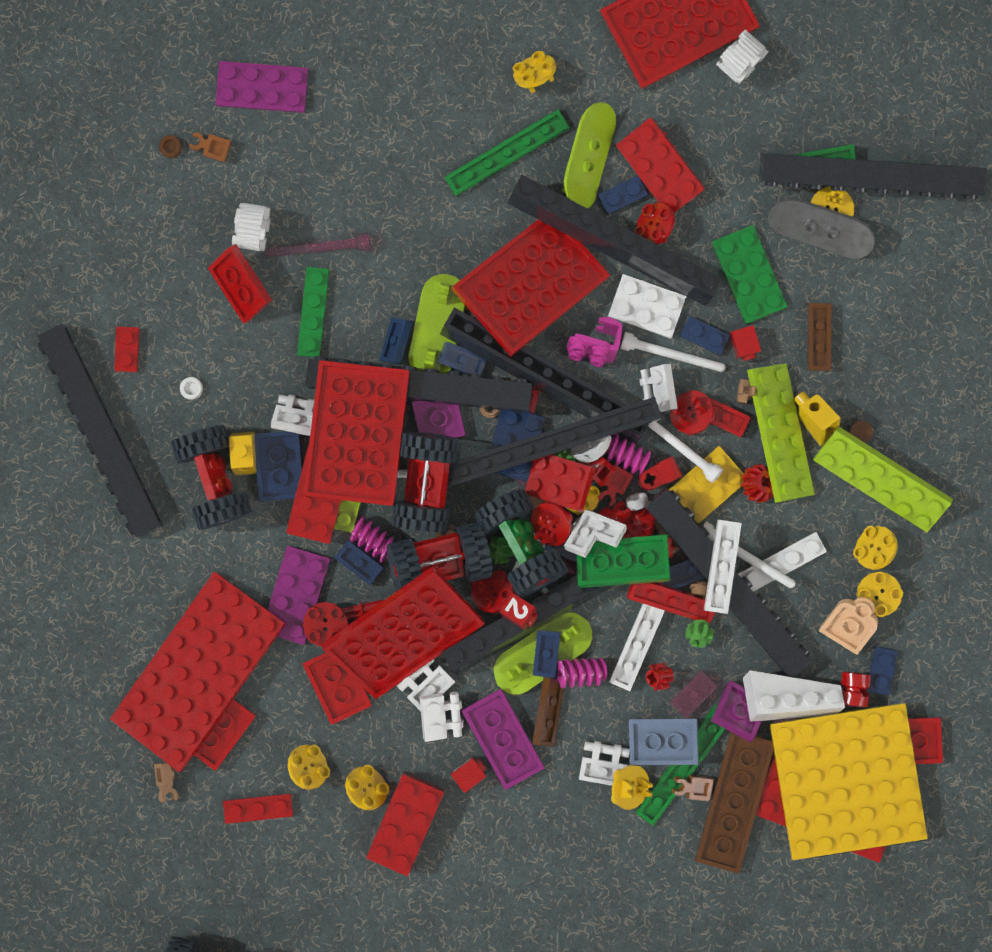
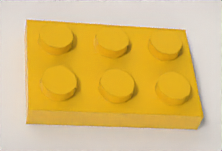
[668,446,744,524]

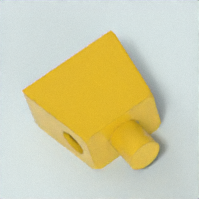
[794,392,840,447]
[229,431,257,475]

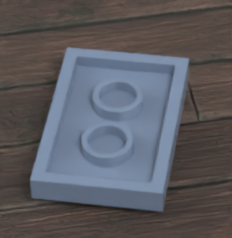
[629,719,699,765]

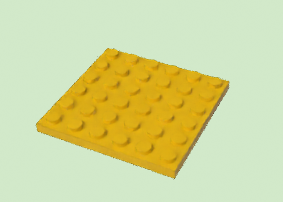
[770,703,928,860]

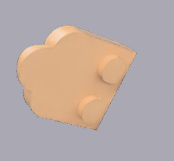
[819,597,878,655]

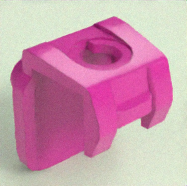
[566,317,622,367]

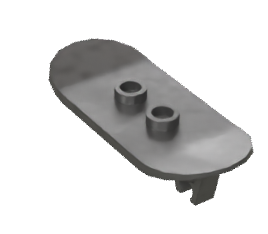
[767,199,875,259]

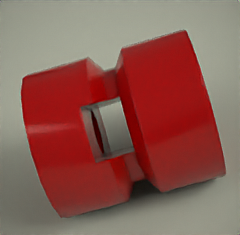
[841,672,871,707]

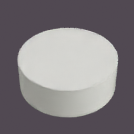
[180,377,203,400]
[625,493,649,510]

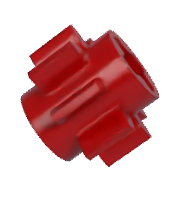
[646,662,674,691]

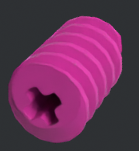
[601,434,651,476]
[350,516,394,563]
[557,658,607,688]

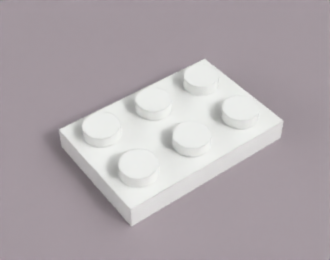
[608,274,686,339]

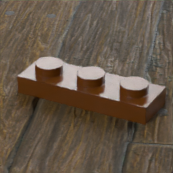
[807,303,831,371]
[532,677,564,747]

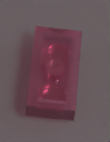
[669,670,718,718]

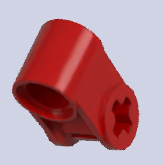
[638,456,683,490]

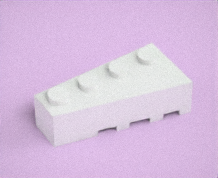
[743,670,845,722]

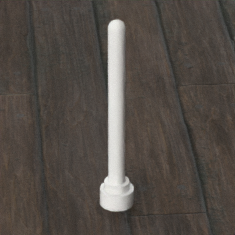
[620,332,726,372]
[648,421,723,483]
[703,521,795,588]

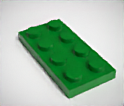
[711,225,787,325]
[577,535,670,588]

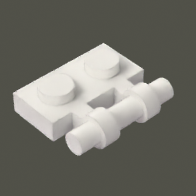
[639,364,678,412]
[271,394,314,436]
[396,659,455,711]
[420,692,464,742]
[579,740,630,785]

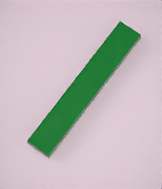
[444,109,570,197]
[635,704,725,826]

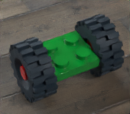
[474,488,568,598]

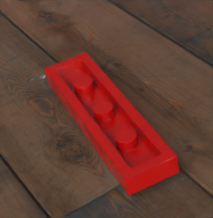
[626,582,715,624]

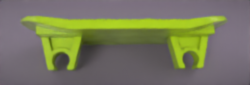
[562,102,616,208]
[409,274,465,374]
[494,612,592,694]

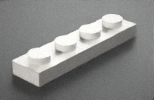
[704,520,742,614]
[738,532,827,591]
[609,604,665,691]

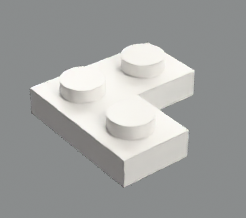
[564,509,627,558]

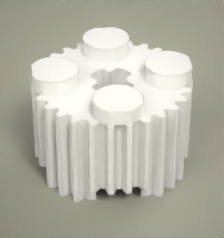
[716,30,769,84]
[232,203,271,251]

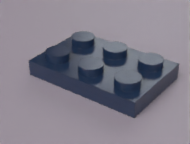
[490,410,545,483]
[254,431,302,502]

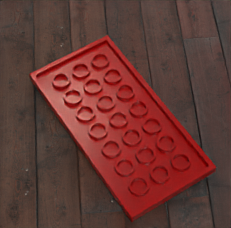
[110,572,287,772]

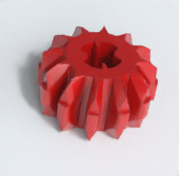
[740,464,774,503]

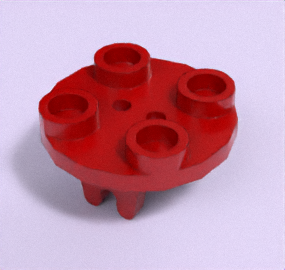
[634,203,675,245]
[670,391,715,436]
[531,501,572,546]
[620,507,656,538]
[471,570,516,613]
[303,602,348,647]

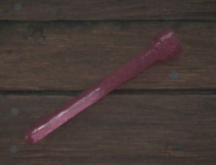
[263,232,371,257]

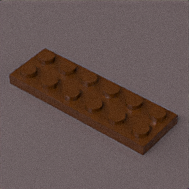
[695,732,774,874]

